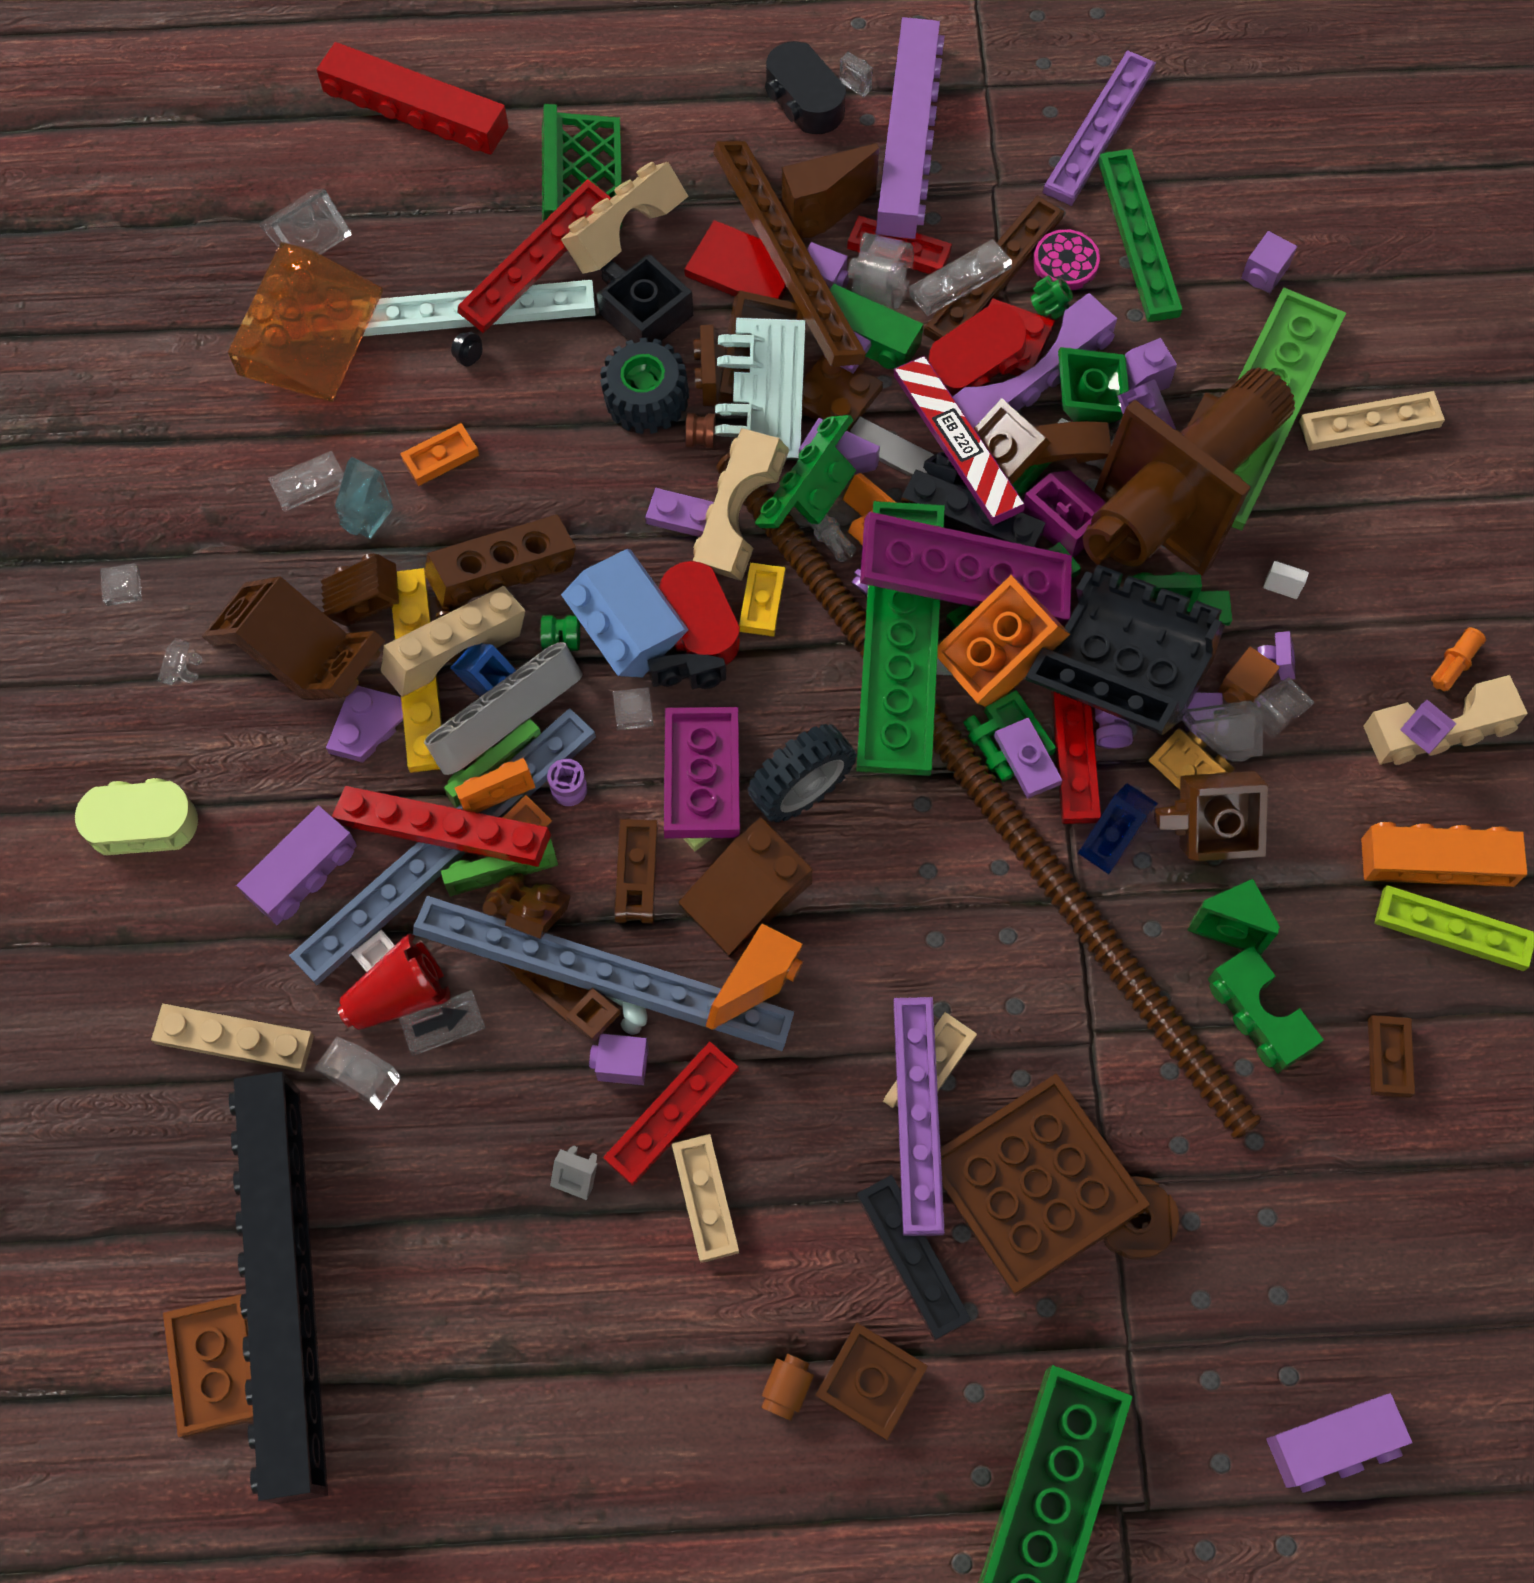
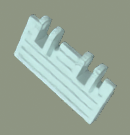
[714,318,805,460]

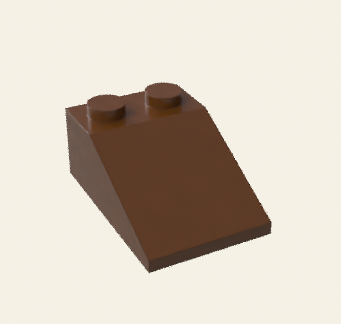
[782,143,879,239]
[719,290,803,396]
[678,817,813,957]

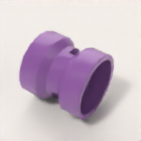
[1095,708,1133,749]
[547,759,587,806]

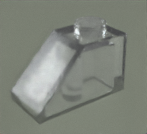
[1181,700,1263,761]
[314,1036,401,1110]

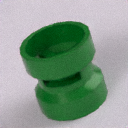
[541,615,580,651]

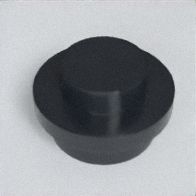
[451,332,483,367]

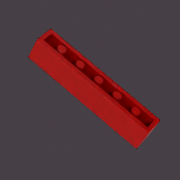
[316,42,509,155]

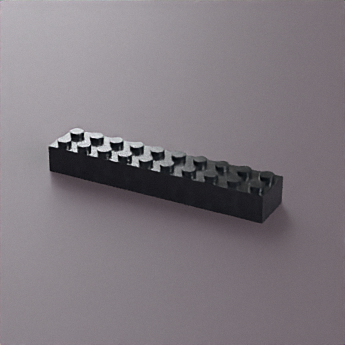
[229,1071,328,1504]

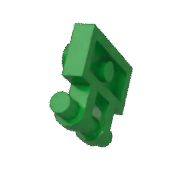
[963,690,1056,782]

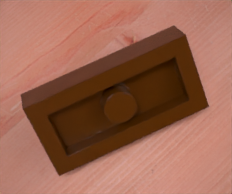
[1368,1015,1415,1098]

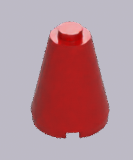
[337,933,451,1030]

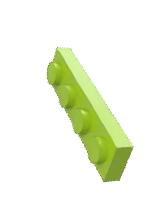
[1374,885,1534,971]

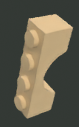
[561,162,689,274]
[693,428,789,581]
[381,586,525,697]
[1363,675,1528,765]

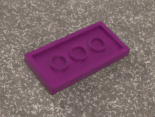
[664,707,740,839]

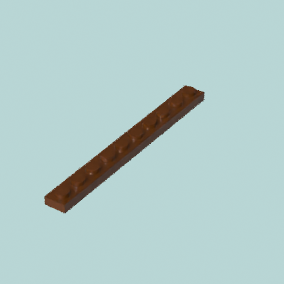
[713,141,866,367]

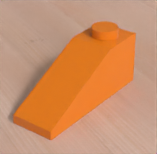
[706,924,803,1030]

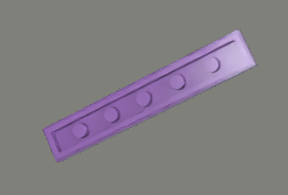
[1043,50,1156,206]
[893,997,945,1236]

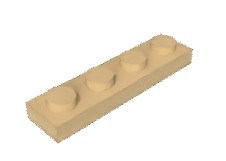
[1299,391,1445,451]
[151,1003,314,1072]

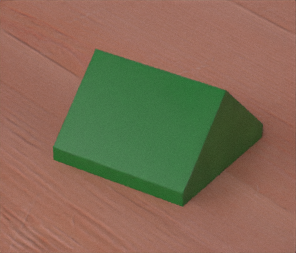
[1058,347,1129,424]
[1187,879,1280,956]

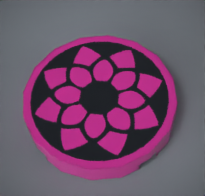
[1033,229,1100,290]

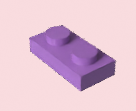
[645,488,714,537]

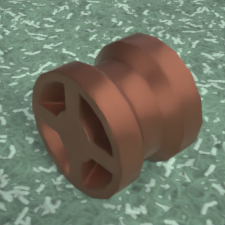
[686,412,716,449]

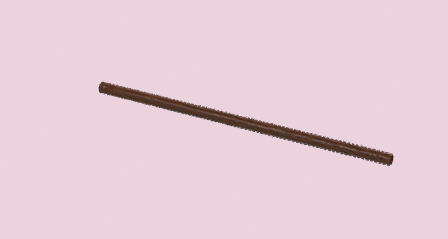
[716,452,1262,1139]

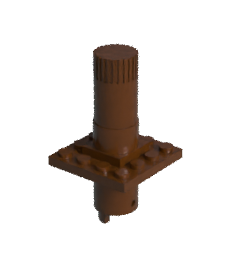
[1083,368,1295,576]

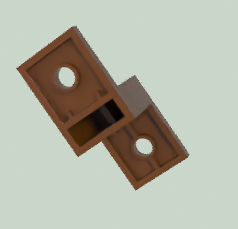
[202,576,385,699]

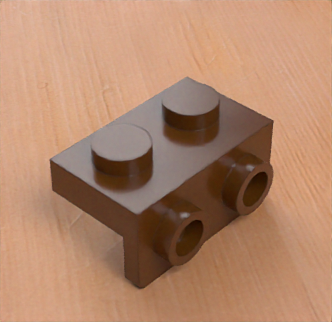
[694,325,737,406]

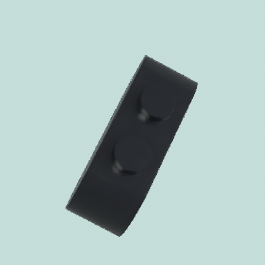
[765,41,846,134]

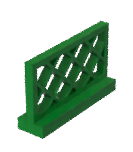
[542,104,622,229]

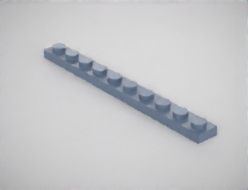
[289,708,596,985]
[413,896,794,1051]

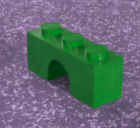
[1208,945,1324,1074]

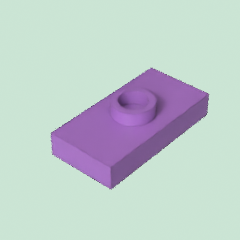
[994,717,1062,799]

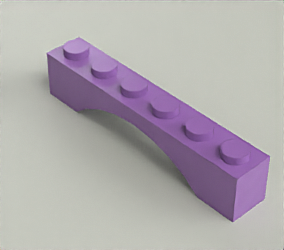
[953,293,1117,428]

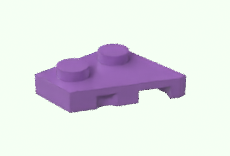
[326,686,403,763]

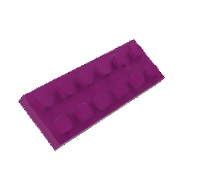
[860,511,1072,625]

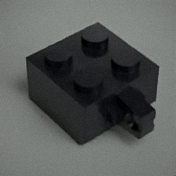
[597,255,694,343]

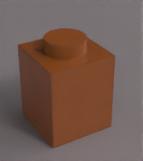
[1218,646,1280,713]

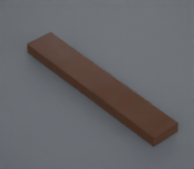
[923,195,1064,341]

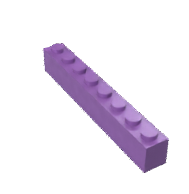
[876,17,945,239]

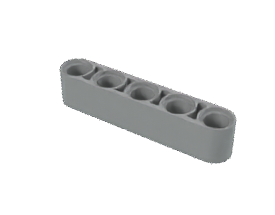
[424,642,583,775]

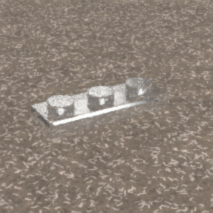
[909,239,1012,316]

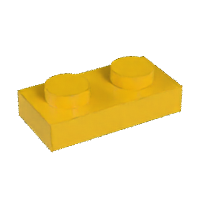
[739,563,785,637]

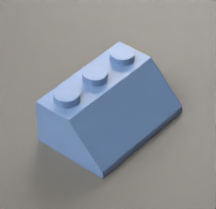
[561,549,689,678]

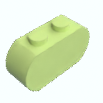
[75,778,198,856]

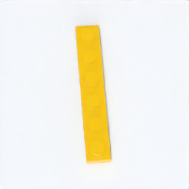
[392,568,442,773]

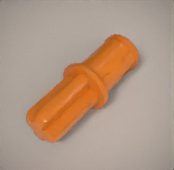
[1431,627,1486,691]

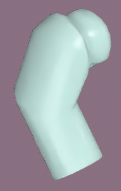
[605,995,648,1035]

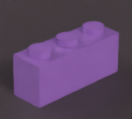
[236,805,357,925]
[1266,1393,1413,1493]

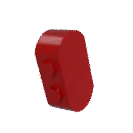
[929,304,1026,395]
[659,561,740,665]

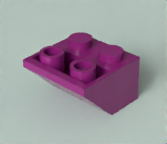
[1022,470,1106,558]

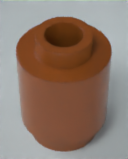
[761,1354,814,1421]

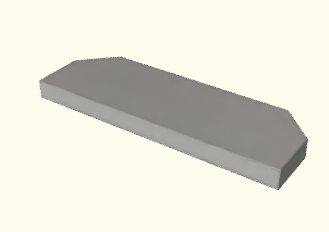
[850,417,934,477]

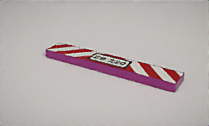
[894,356,1025,525]

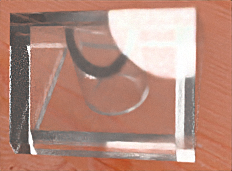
[259,189,352,269]

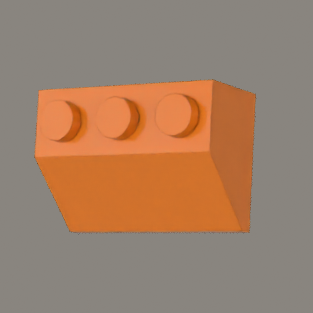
[937,575,1070,707]

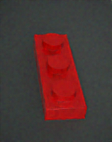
[847,215,952,278]

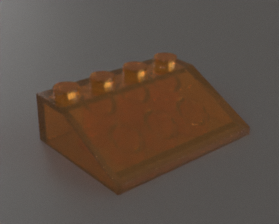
[228,242,383,402]

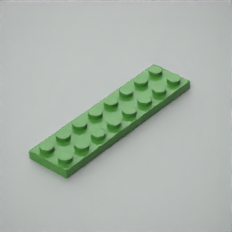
[1232,287,1346,531]

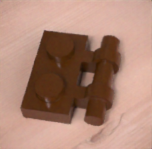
[483,873,571,939]

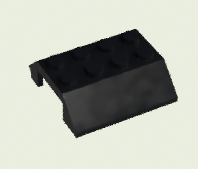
[1026,565,1225,735]

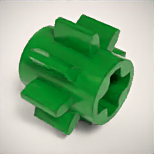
[1031,275,1073,320]

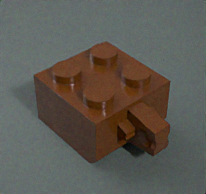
[1154,771,1268,861]

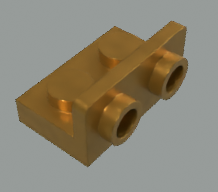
[1148,728,1235,790]

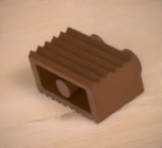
[321,553,399,626]

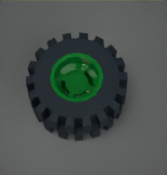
[600,338,689,434]

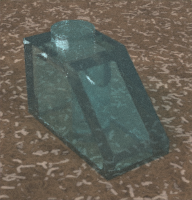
[335,456,394,539]

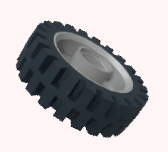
[748,724,857,823]

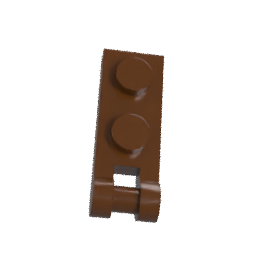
[615,819,658,924]

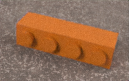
[1361,822,1528,887]

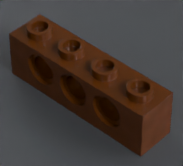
[424,514,576,607]

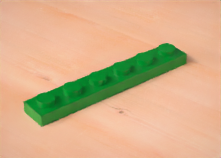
[1098,149,1183,322]

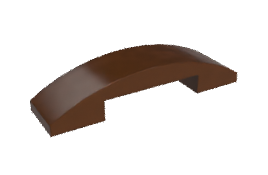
[1030,421,1111,466]
[499,962,621,1041]

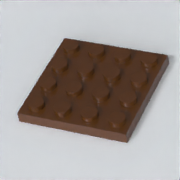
[940,1073,1150,1297]

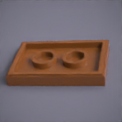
[163,1294,253,1438]

